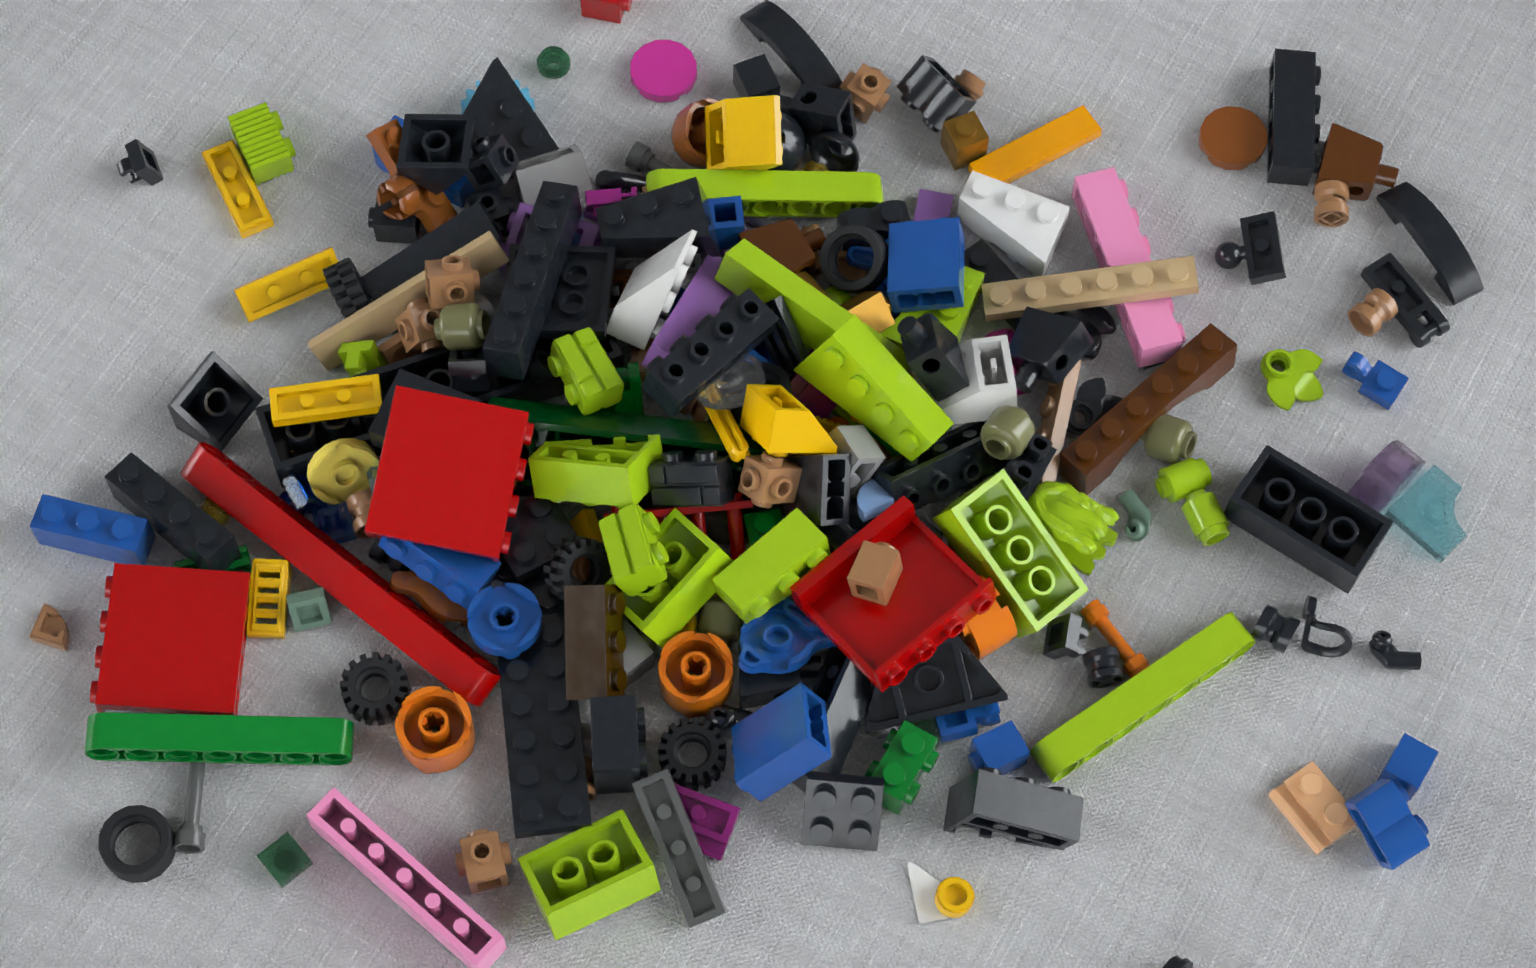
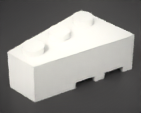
[957,170,1070,277]

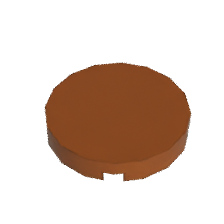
[1199,106,1268,170]

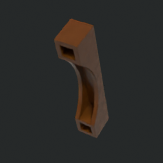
[1059,323,1237,495]

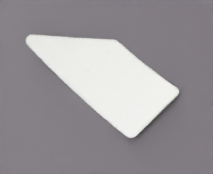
[907,861,949,923]

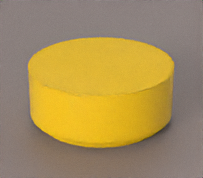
[934,877,975,918]

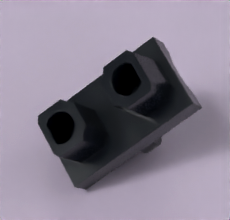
[1004,433,1057,501]

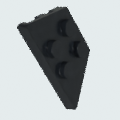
[462,57,559,179]
[865,635,1009,733]

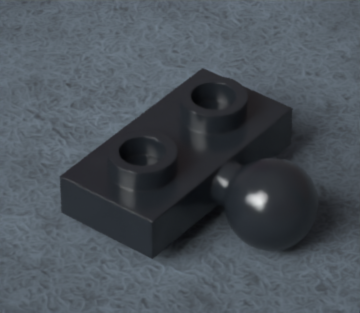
[1215,211,1286,285]

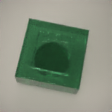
[257,831,313,888]

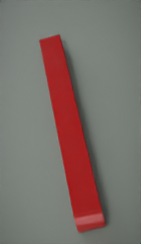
[180,442,502,707]

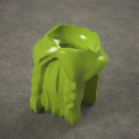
[1027,481,1119,576]

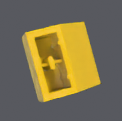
[705,95,783,170]
[740,384,837,457]

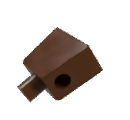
[1312,123,1399,201]
[738,219,826,276]

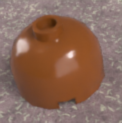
[671,98,720,169]

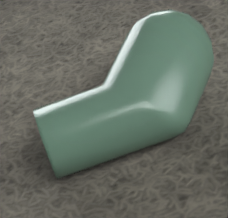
[1118,489,1152,542]

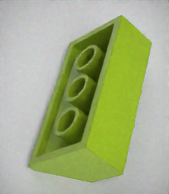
[933,469,1089,638]

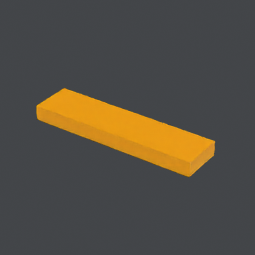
[968,105,1102,184]

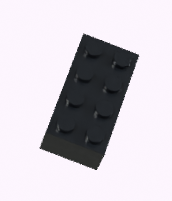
[1224,445,1394,594]

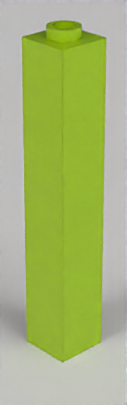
[715,238,915,379]

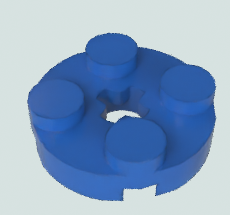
[467,583,543,659]

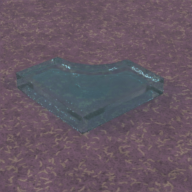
[1385,464,1467,563]

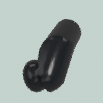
[595,170,646,193]
[1369,630,1422,670]

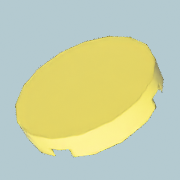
[307,438,379,505]

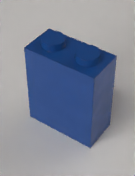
[887,217,965,313]
[731,683,832,802]

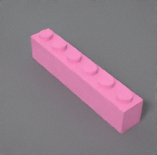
[1072,167,1185,368]
[307,787,507,968]

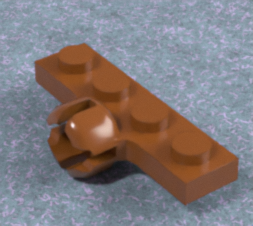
[366,119,458,233]

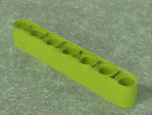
[646,169,884,218]
[1030,612,1256,783]

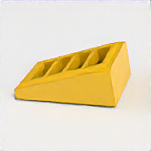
[247,558,293,639]

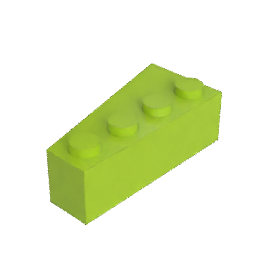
[794,314,954,462]

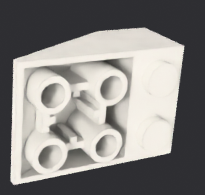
[607,229,698,350]
[911,335,1017,424]

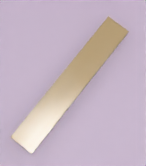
[308,230,510,372]

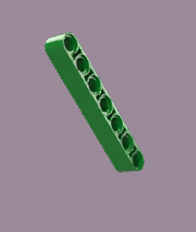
[84,712,354,766]

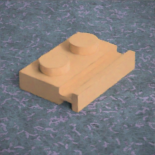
[1268,761,1356,855]

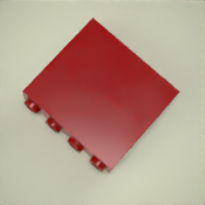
[364,385,535,562]
[790,495,996,692]
[90,563,251,715]

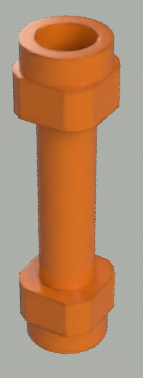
[1080,599,1150,678]

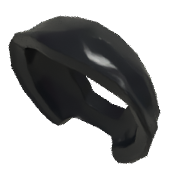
[809,131,860,172]

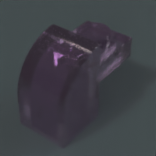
[1348,440,1426,513]

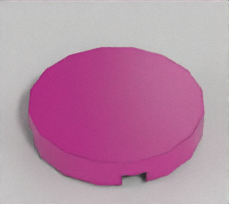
[630,39,697,103]

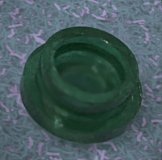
[537,46,571,79]

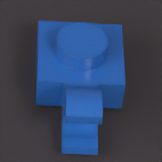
[1342,351,1409,410]
[934,702,1001,743]

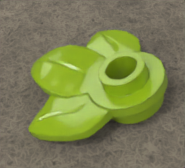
[1260,349,1324,411]

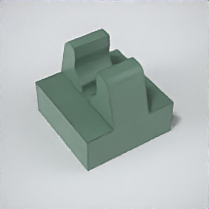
[286,585,332,632]

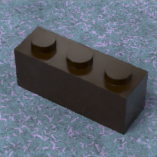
[564,584,627,700]

